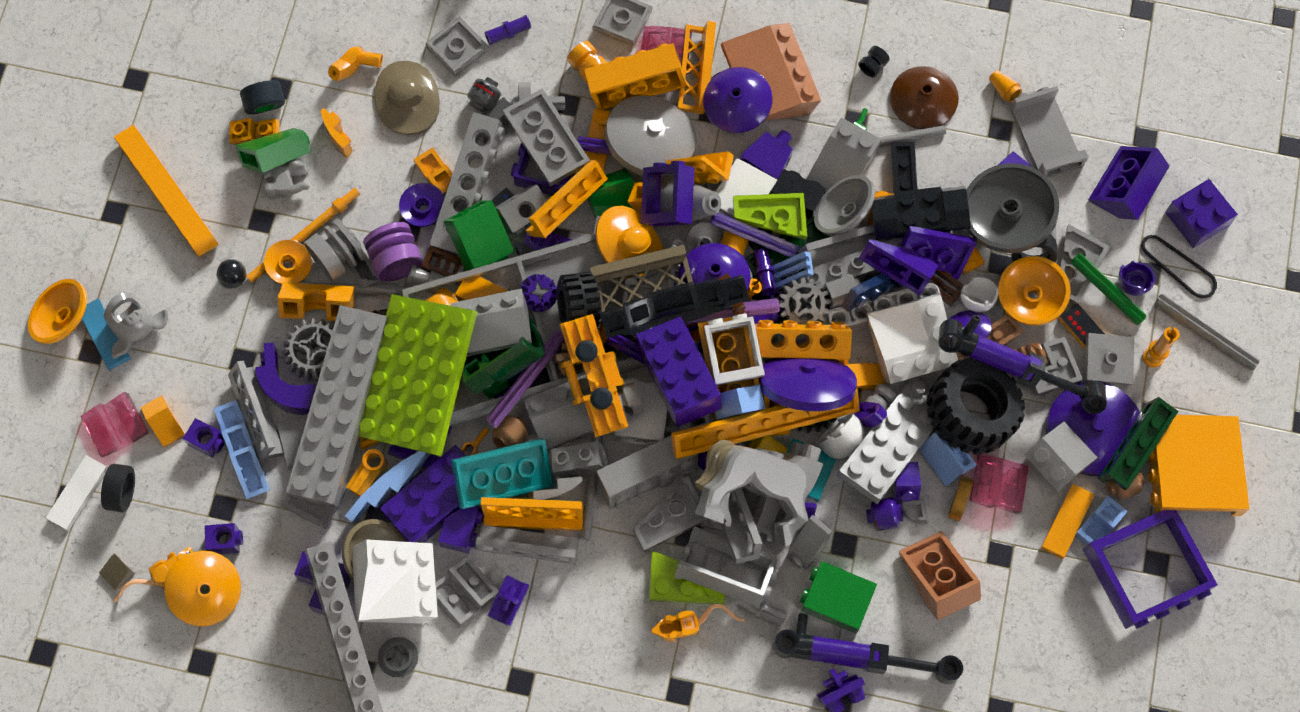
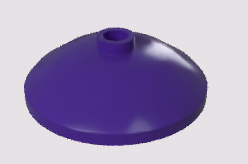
[703,67,773,133]
[679,243,750,291]

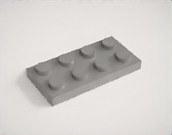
[503,88,590,186]

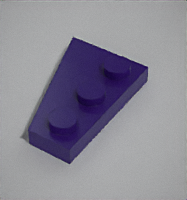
[901,226,977,280]

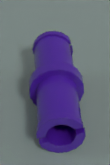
[484,15,531,45]
[753,249,777,296]

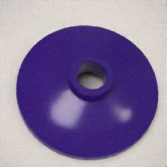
[399,183,445,227]

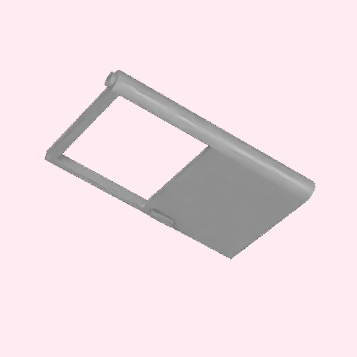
[402,234,647,426]

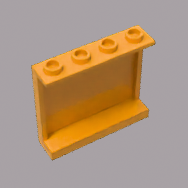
[1147,415,1250,516]

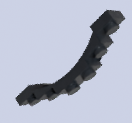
[600,275,749,338]

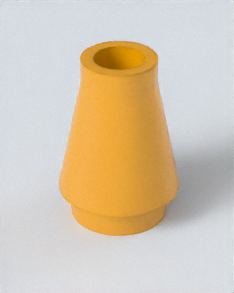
[989,70,1022,103]

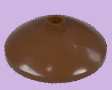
[890,66,959,129]

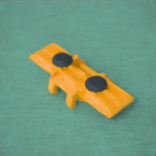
[560,314,628,437]

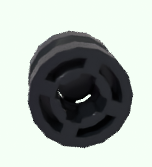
[858,46,890,78]

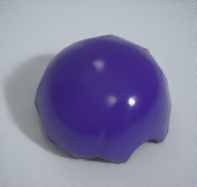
[1118,261,1155,296]

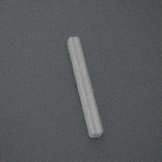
[1154,294,1260,371]

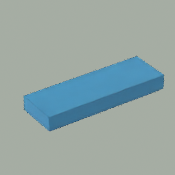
[82,298,131,370]

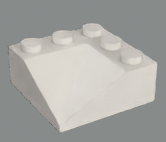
[866,295,958,384]
[352,540,438,624]

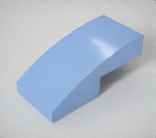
[1075,496,1128,546]

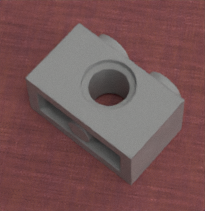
[495,185,547,235]
[551,441,609,478]

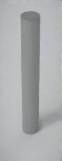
[879,125,946,147]

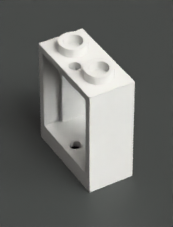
[704,314,765,386]

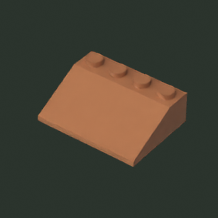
[721,23,821,121]

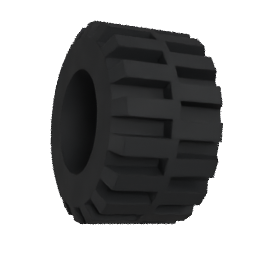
[557,272,602,330]

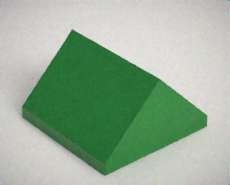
[587,168,634,220]

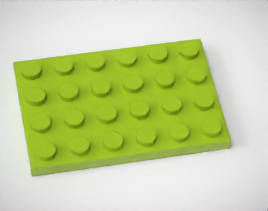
[358,294,477,456]

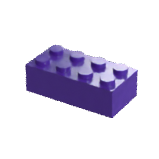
[636,316,722,427]
[380,444,466,543]

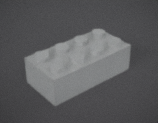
[596,436,699,509]

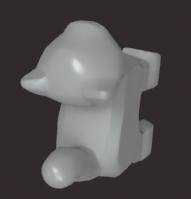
[263,158,310,200]

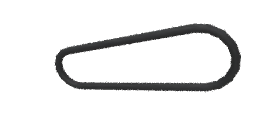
[1141,235,1217,298]

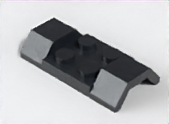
[872,186,971,240]

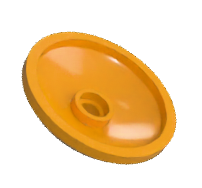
[998,256,1070,326]
[28,279,87,344]
[164,551,241,626]

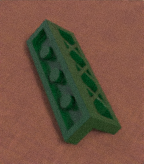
[1097,397,1179,490]

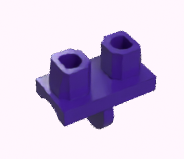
[487,575,530,627]
[816,669,865,712]

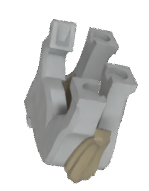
[694,440,823,546]

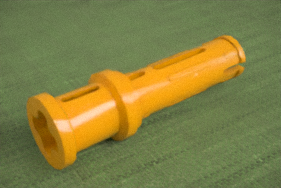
[1142,327,1180,368]

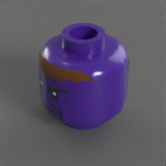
[866,497,904,531]

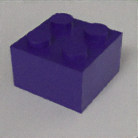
[1165,179,1238,248]

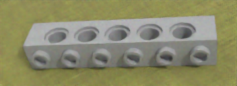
[429,112,504,257]

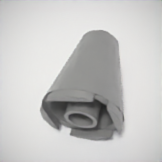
[660,179,721,222]

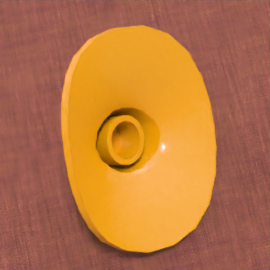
[595,206,664,280]

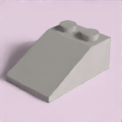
[806,117,882,194]

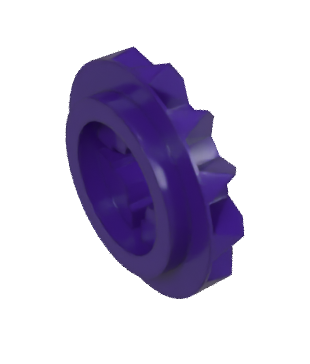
[520,274,557,312]

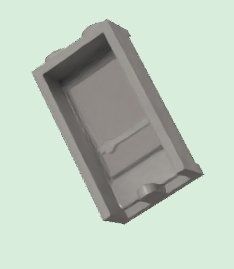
[674,526,779,609]

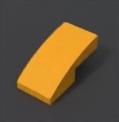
[413,147,453,194]
[847,363,885,391]

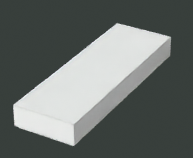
[46,455,108,531]

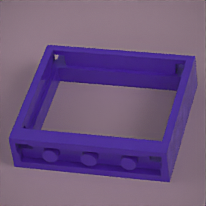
[1083,510,1218,629]

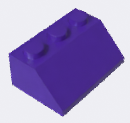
[1088,146,1170,220]

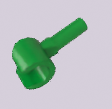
[854,108,868,130]

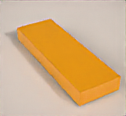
[1041,484,1095,560]

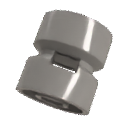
[617,382,645,416]

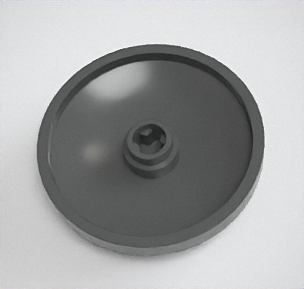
[966,163,1059,253]

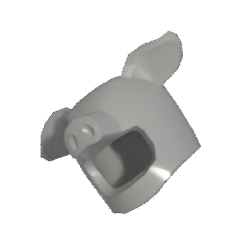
[103,293,168,359]

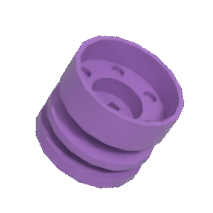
[363,222,424,282]

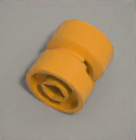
[567,41,607,84]

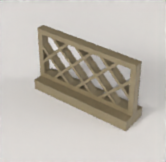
[590,245,693,312]

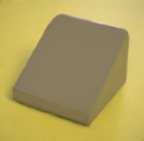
[99,553,135,591]

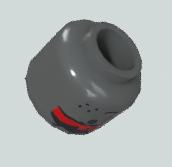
[467,77,501,113]

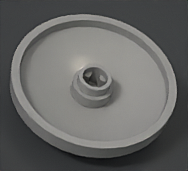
[605,96,696,177]

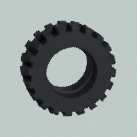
[926,358,1025,455]

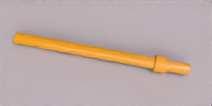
[246,187,360,283]

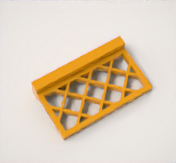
[481,497,584,531]

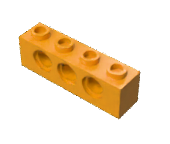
[754,320,852,359]

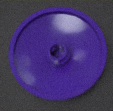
[758,358,857,411]
[1046,382,1140,477]

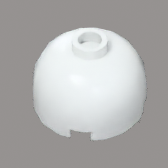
[816,413,865,459]

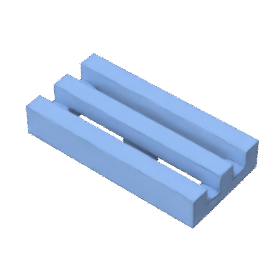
[772,251,814,290]

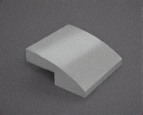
[531,477,582,500]
[435,556,499,628]

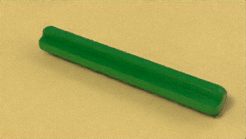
[1071,253,1147,325]

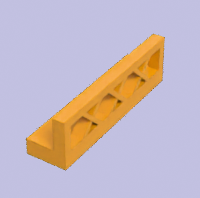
[677,21,716,114]
[526,160,608,238]

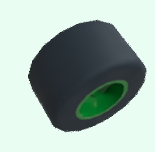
[240,80,285,115]

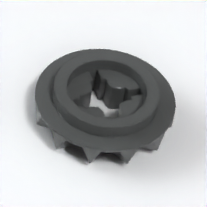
[378,637,418,677]

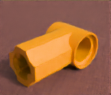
[346,449,388,497]

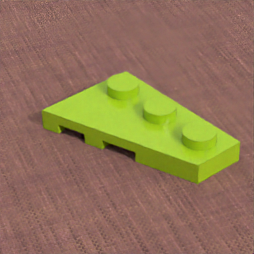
[733,193,807,240]

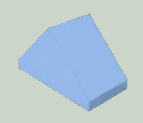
[715,385,765,420]

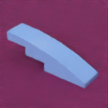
[213,400,270,499]
[345,451,430,523]

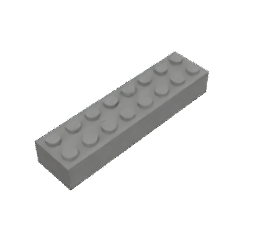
[286,305,388,508]

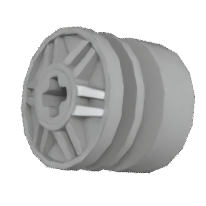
[304,219,366,282]

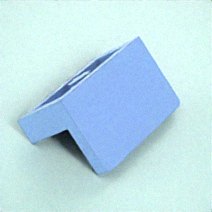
[919,431,977,486]

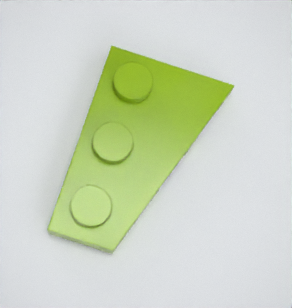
[650,551,725,605]

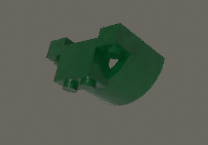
[462,290,545,399]

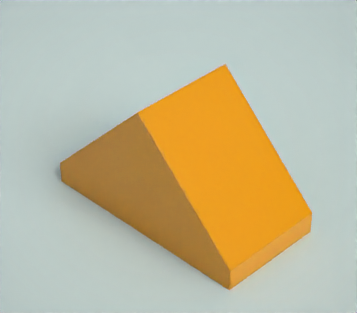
[141,395,185,448]

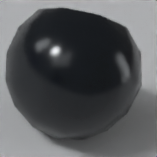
[216,259,247,288]

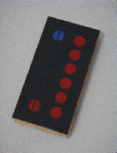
[1058,304,1105,349]

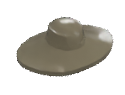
[375,61,440,135]

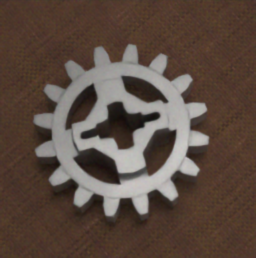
[778,277,831,324]

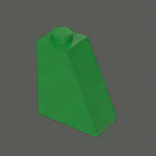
[235,128,311,173]

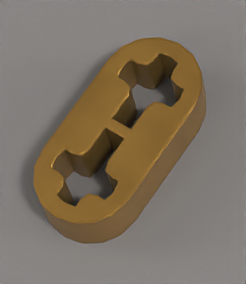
[947,475,974,522]

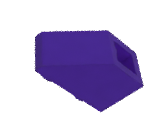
[438,505,484,554]

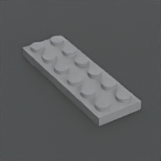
[837,377,934,504]

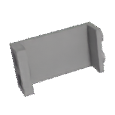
[1010,86,1089,178]

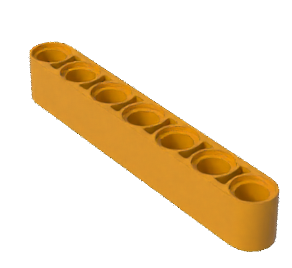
[113,124,219,258]

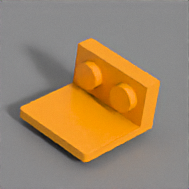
[666,151,734,185]

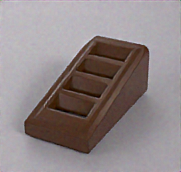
[420,246,466,283]

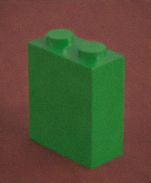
[443,200,515,271]
[799,561,877,634]

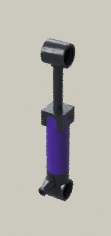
[938,315,1107,414]
[773,613,964,684]

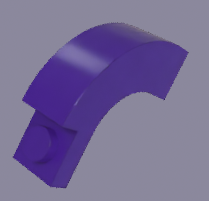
[255,342,316,415]

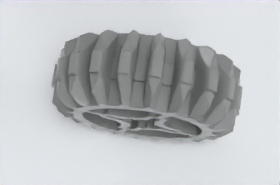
[282,318,334,382]

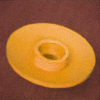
[264,240,312,284]

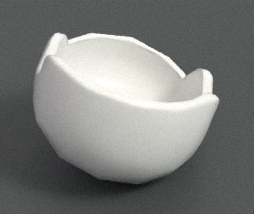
[960,277,998,312]

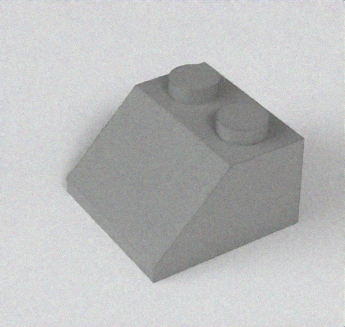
[1024,421,1098,491]

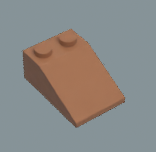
[899,531,981,620]

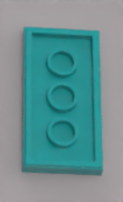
[451,438,554,509]

